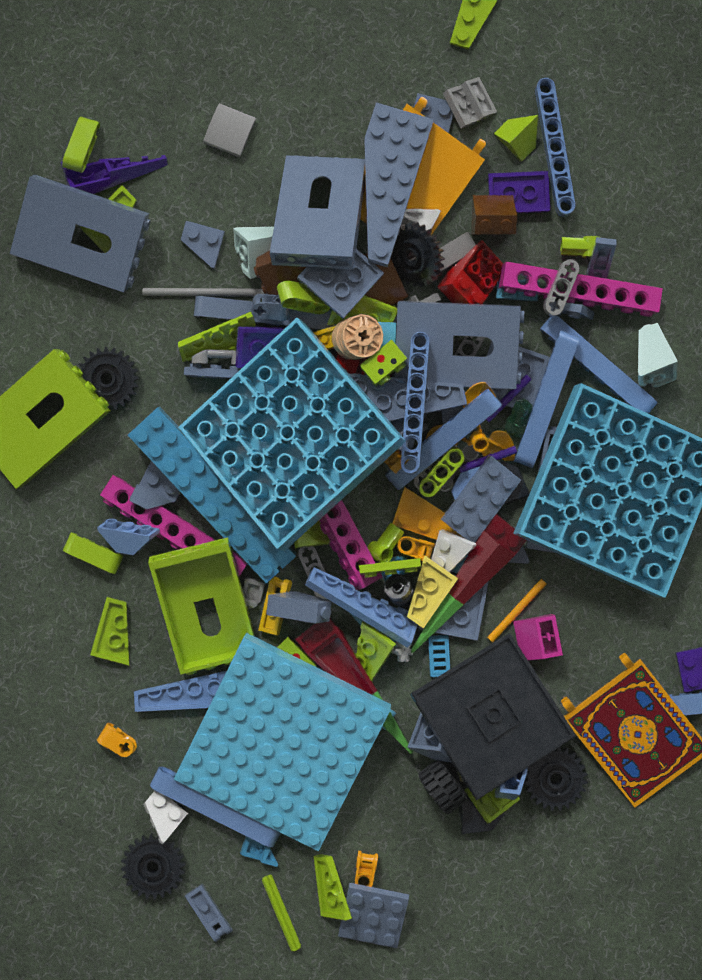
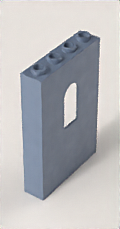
[270,156,366,269]
[10,175,151,292]
[395,301,524,389]

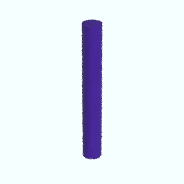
[486,375,532,422]
[458,446,517,473]

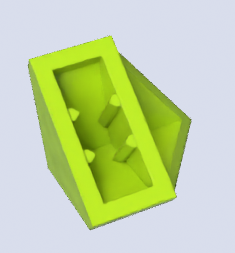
[494,115,538,162]

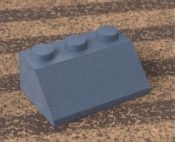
[408,712,452,762]

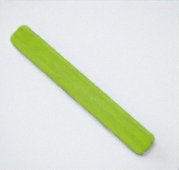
[262,875,301,951]

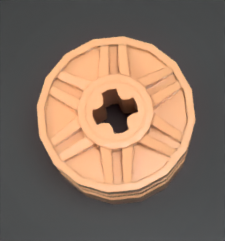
[332,314,383,360]

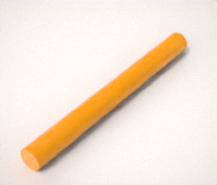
[487,579,547,642]

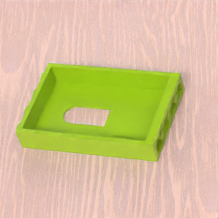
[0,349,110,489]
[148,537,255,675]

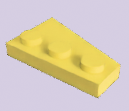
[407,555,458,628]

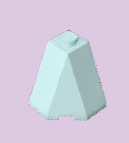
[233,227,274,279]
[638,323,678,387]

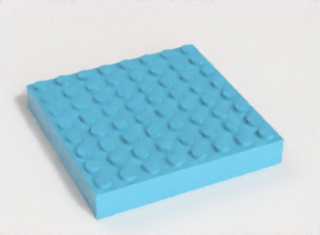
[178,318,406,551]
[513,383,702,598]
[174,633,391,851]

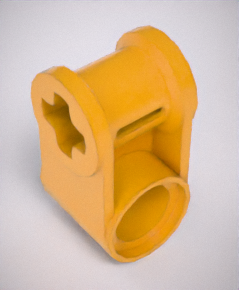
[396,536,436,561]
[97,723,137,757]
[355,850,378,887]

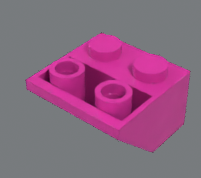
[513,614,563,660]

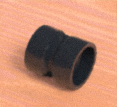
[384,574,415,607]

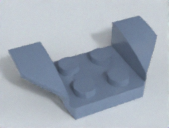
[129,461,181,509]

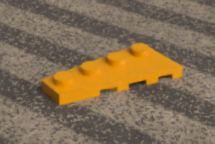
[392,487,465,540]

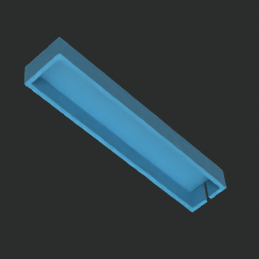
[128,406,296,583]

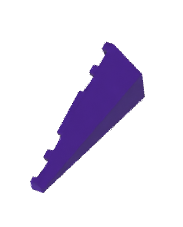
[61,155,168,194]

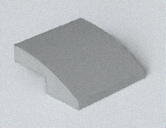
[443,77,497,128]
[203,103,256,157]

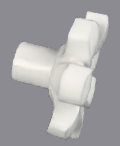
[392,641,413,662]

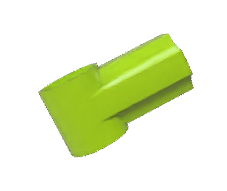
[560,236,601,258]
[367,523,404,563]

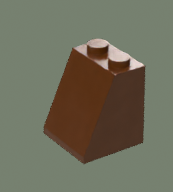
[471,195,517,234]
[254,250,306,295]
[363,252,408,305]

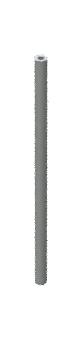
[143,288,264,297]

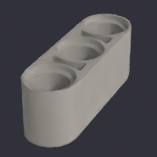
[440,232,476,272]

